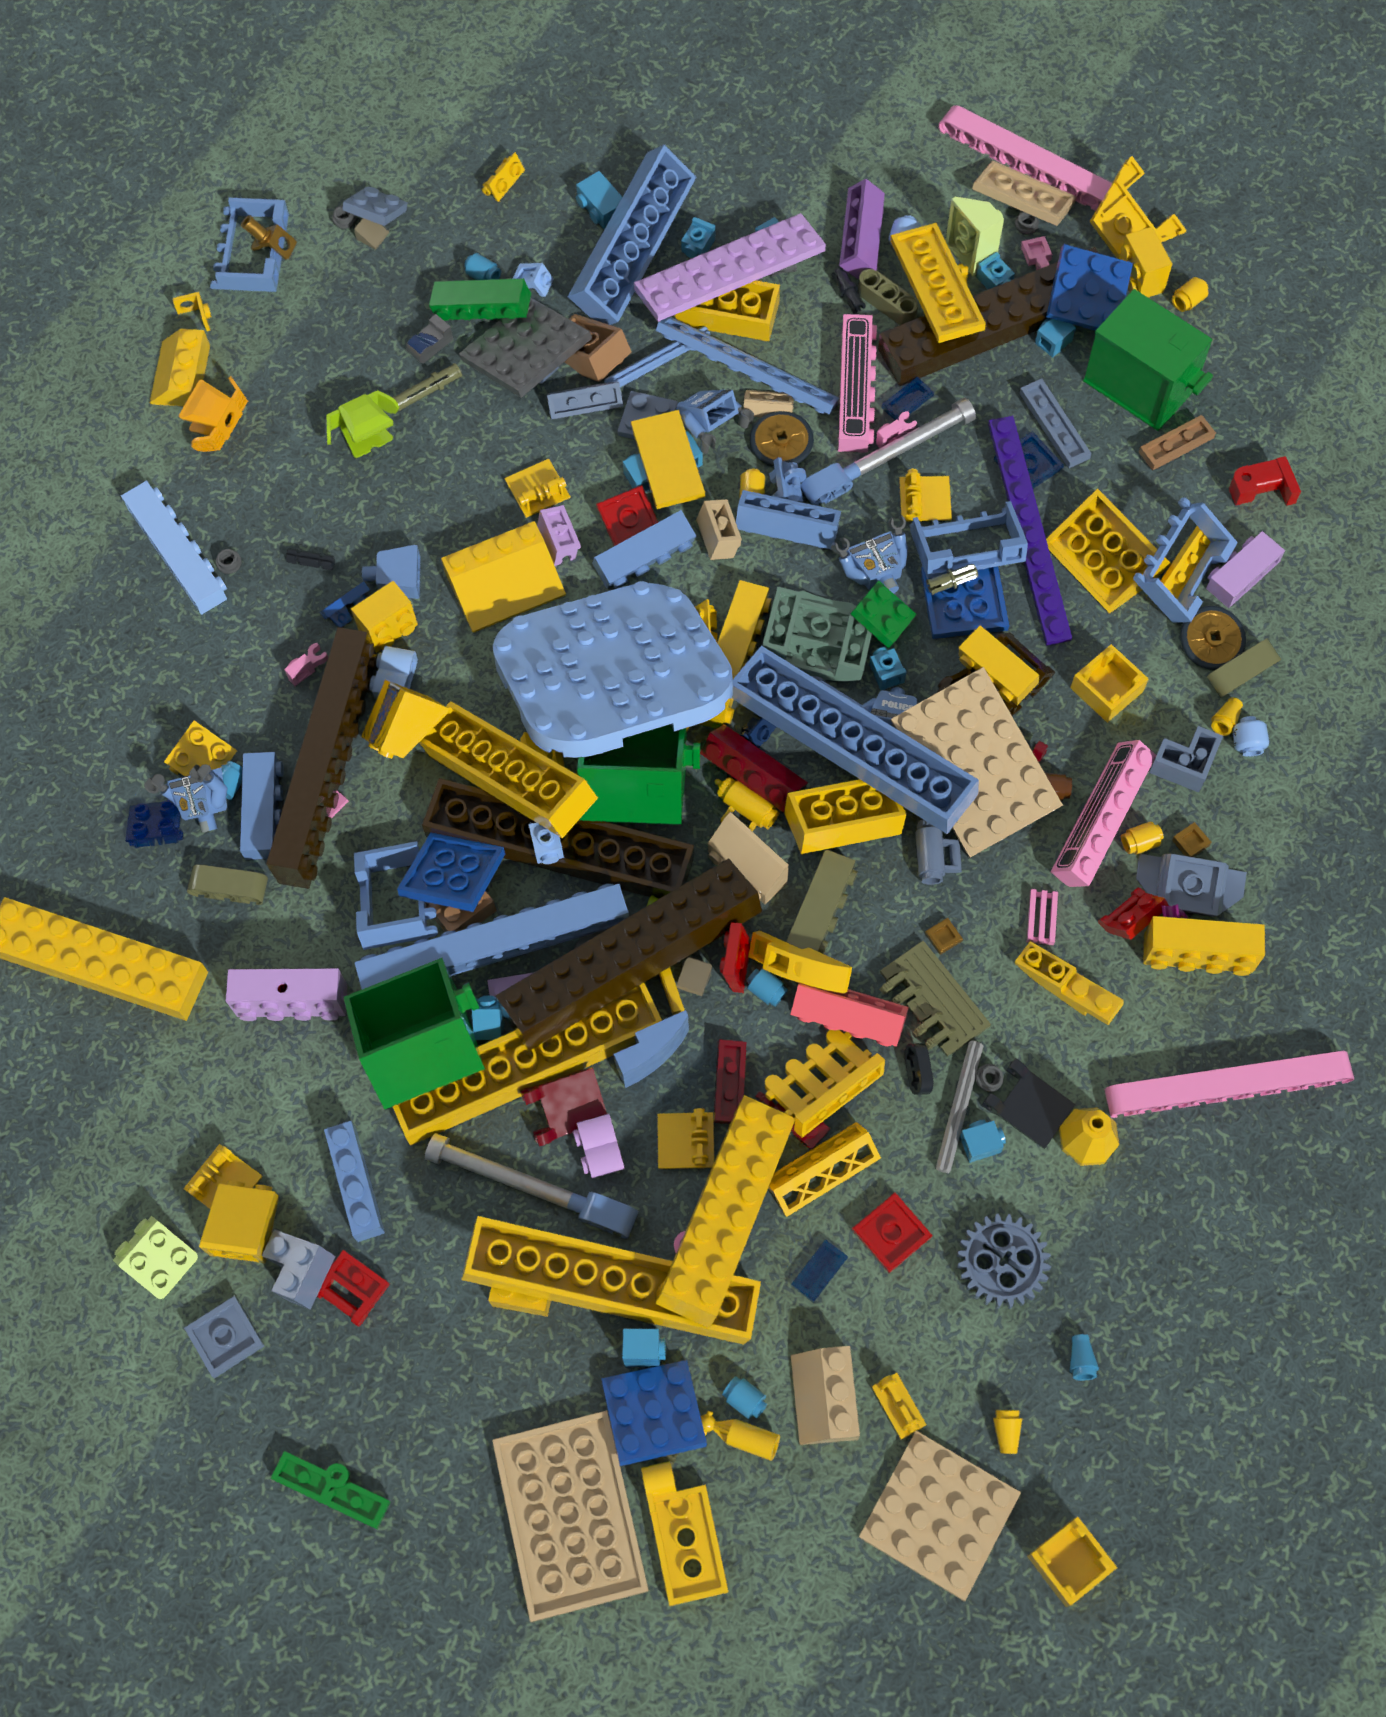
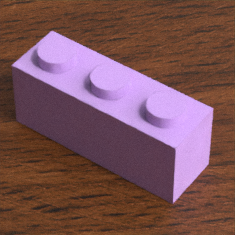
[1206,531,1285,608]

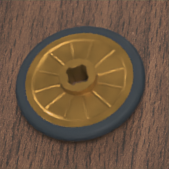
[749,411,814,467]
[1180,606,1246,670]

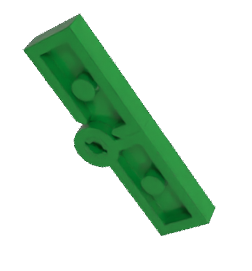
[270,1451,391,1530]

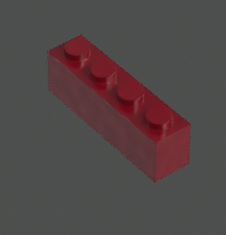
[700,725,808,812]

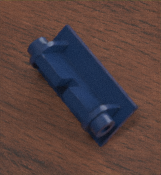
[741,715,776,748]

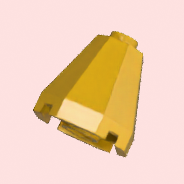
[1059,1107,1119,1166]

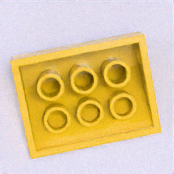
[1046,489,1171,613]
[441,521,566,633]

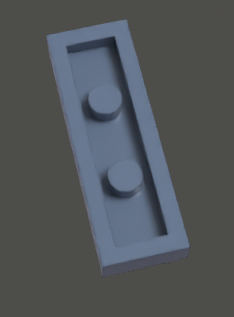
[546,381,623,419]

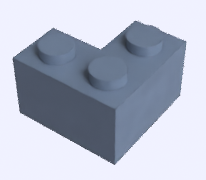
[1149,726,1223,793]
[262,1229,335,1310]

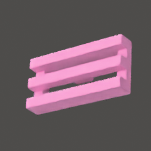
[1027,889,1058,945]

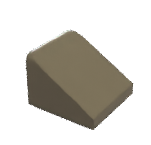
[354,218,389,250]
[677,957,712,996]

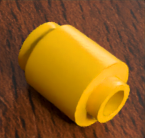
[1172,277,1208,312]
[739,469,765,498]
[1121,821,1164,855]

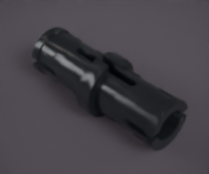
[831,267,866,314]

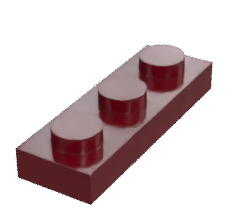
[713,1039,747,1124]

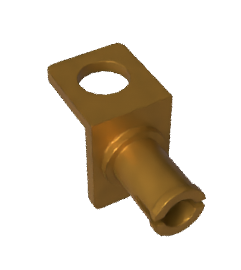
[241,215,297,259]

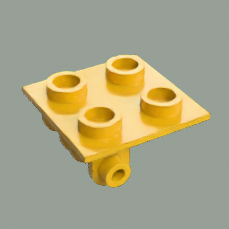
[504,459,571,518]
[899,469,952,521]
[164,721,237,777]
[658,1108,714,1169]
[184,1144,263,1209]

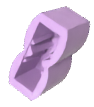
[573,1114,624,1178]

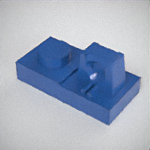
[320,581,370,628]

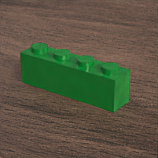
[429,278,532,321]

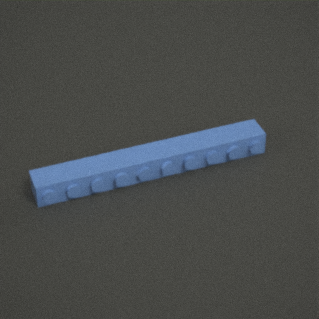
[355,884,629,989]

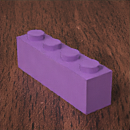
[839,179,885,279]

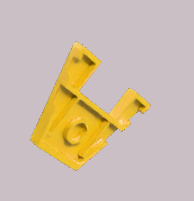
[1090,156,1187,259]

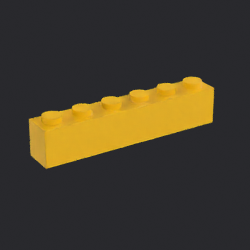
[700,580,772,729]

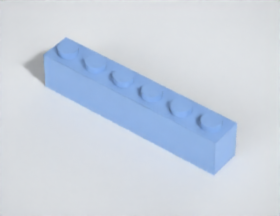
[121,481,227,615]

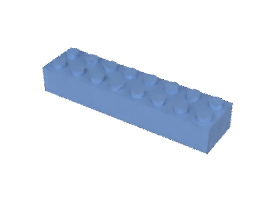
[568,145,696,325]

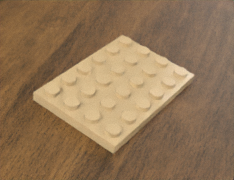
[891,667,1063,858]
[492,1411,649,1622]

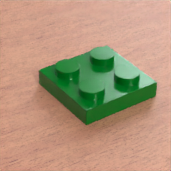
[850,580,916,648]

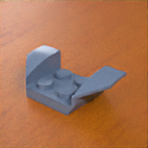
[1136,854,1247,917]

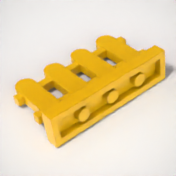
[765,1030,885,1138]

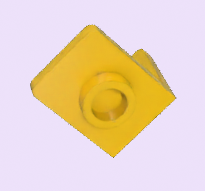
[172,292,212,331]

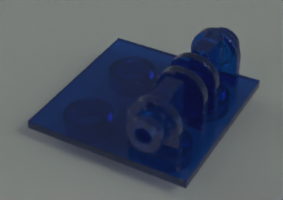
[125,800,184,848]

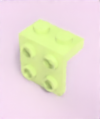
[113,1216,198,1299]

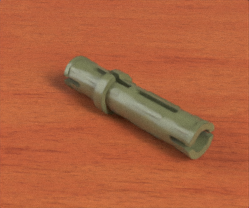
[392,363,462,411]

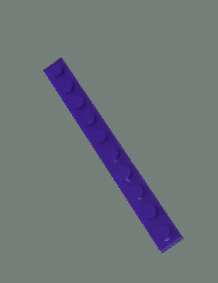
[988,416,1072,646]

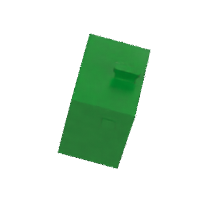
[1083,289,1213,431]
[577,724,700,824]
[343,958,485,1110]

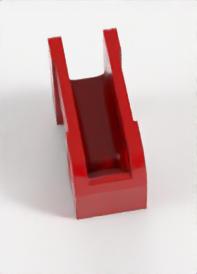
[1229,456,1301,506]

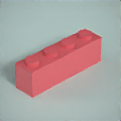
[791,983,909,1047]

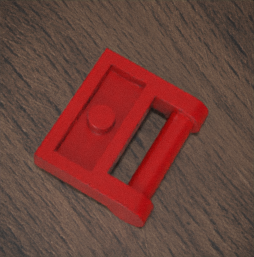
[1098,887,1169,940]
[317,1250,390,1327]

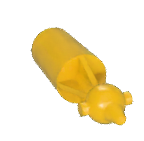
[700,1411,780,1461]

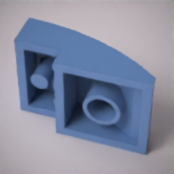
[614,1010,689,1088]

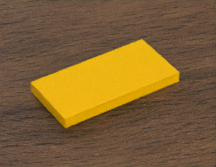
[631,410,705,509]

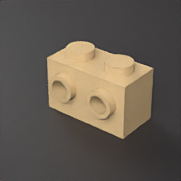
[696,499,742,560]

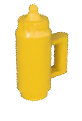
[715,777,779,832]

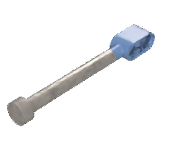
[801,397,976,506]
[425,1133,638,1239]

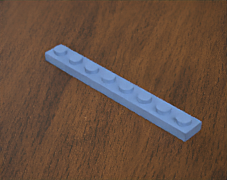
[656,317,840,414]

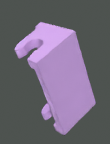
[537,505,581,566]

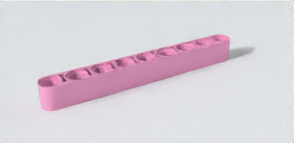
[939,105,1112,211]
[1104,1051,1354,1118]

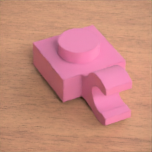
[1021,236,1052,270]
[876,411,917,448]
[284,643,328,686]

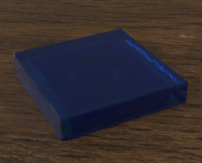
[994,431,1064,489]

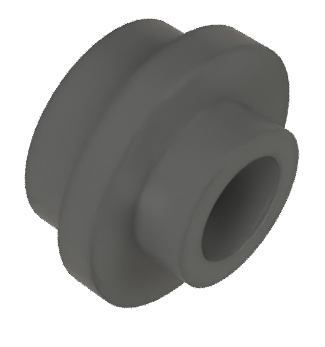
[332,205,356,229]
[1015,212,1039,234]
[216,549,242,574]
[976,1064,1003,1092]

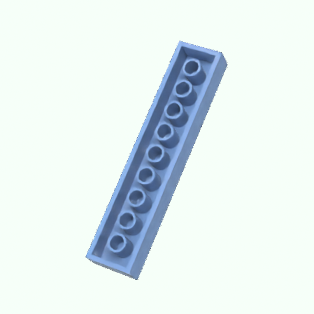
[732,646,979,834]

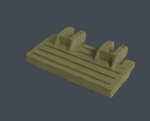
[879,940,991,1057]

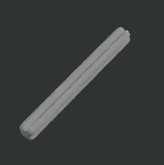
[936,1041,983,1173]

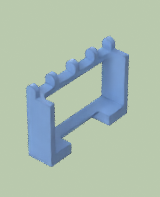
[210,198,289,292]
[1133,497,1238,623]
[910,501,1028,578]
[354,841,438,950]

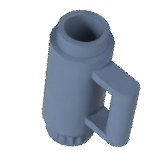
[915,819,962,885]

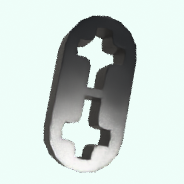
[904,1043,934,1095]

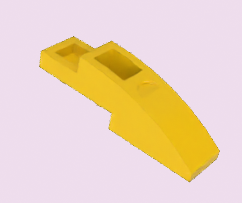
[748,930,852,993]
[1015,941,1124,1025]

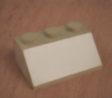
[708,812,789,905]
[791,1346,860,1445]

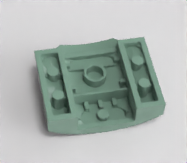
[762,587,872,681]

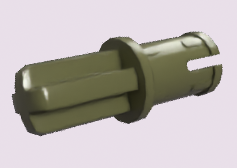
[926,564,978,595]

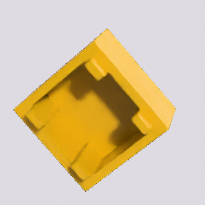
[1070,644,1149,723]
[1027,1517,1117,1607]

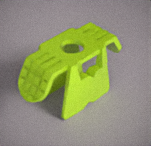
[327,390,399,458]

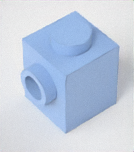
[529,823,564,864]

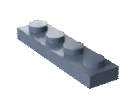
[1019,379,1091,469]

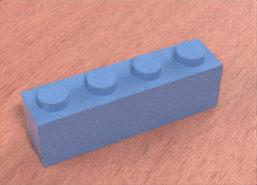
[736,490,841,550]
[592,510,696,589]
[240,752,284,860]
[324,1121,385,1242]

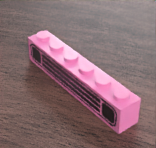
[838,314,877,453]
[1051,740,1156,887]

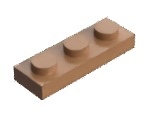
[1139,415,1216,471]

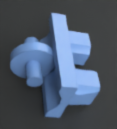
[769,457,807,502]

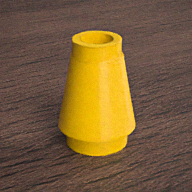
[1211,697,1243,736]
[993,1410,1023,1454]

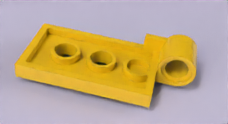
[641,1461,729,1606]

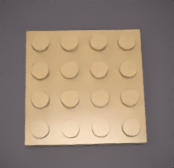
[859,1431,1021,1601]

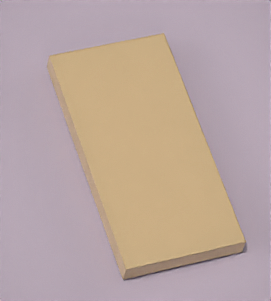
[972,161,1077,226]

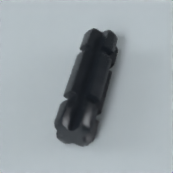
[285,548,335,570]

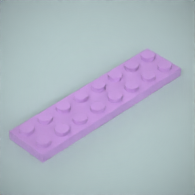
[634,213,826,322]

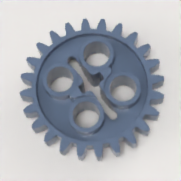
[957,1214,1051,1309]

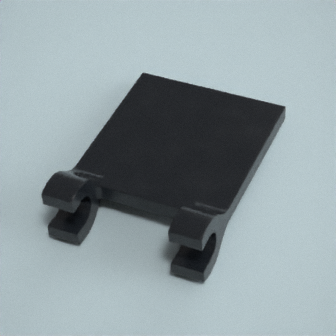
[981,1058,1076,1149]

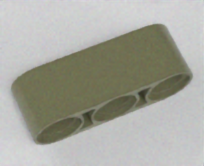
[858,269,918,325]
[1206,638,1282,698]
[187,865,268,905]

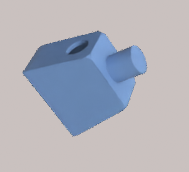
[362,545,420,599]

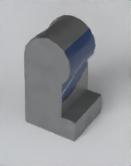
[406,314,453,363]

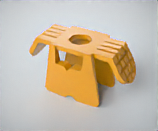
[179,376,248,452]

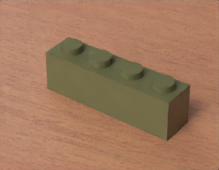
[786,849,858,954]

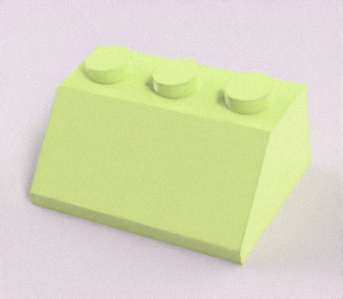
[946,197,1004,276]

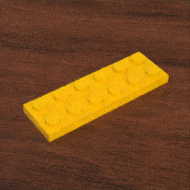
[891,223,986,343]

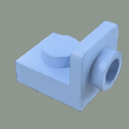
[513,263,553,297]

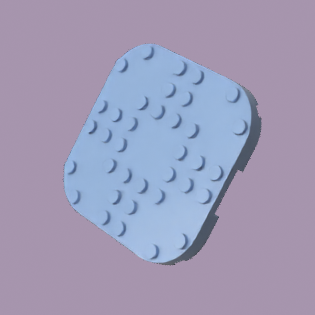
[493,581,733,758]

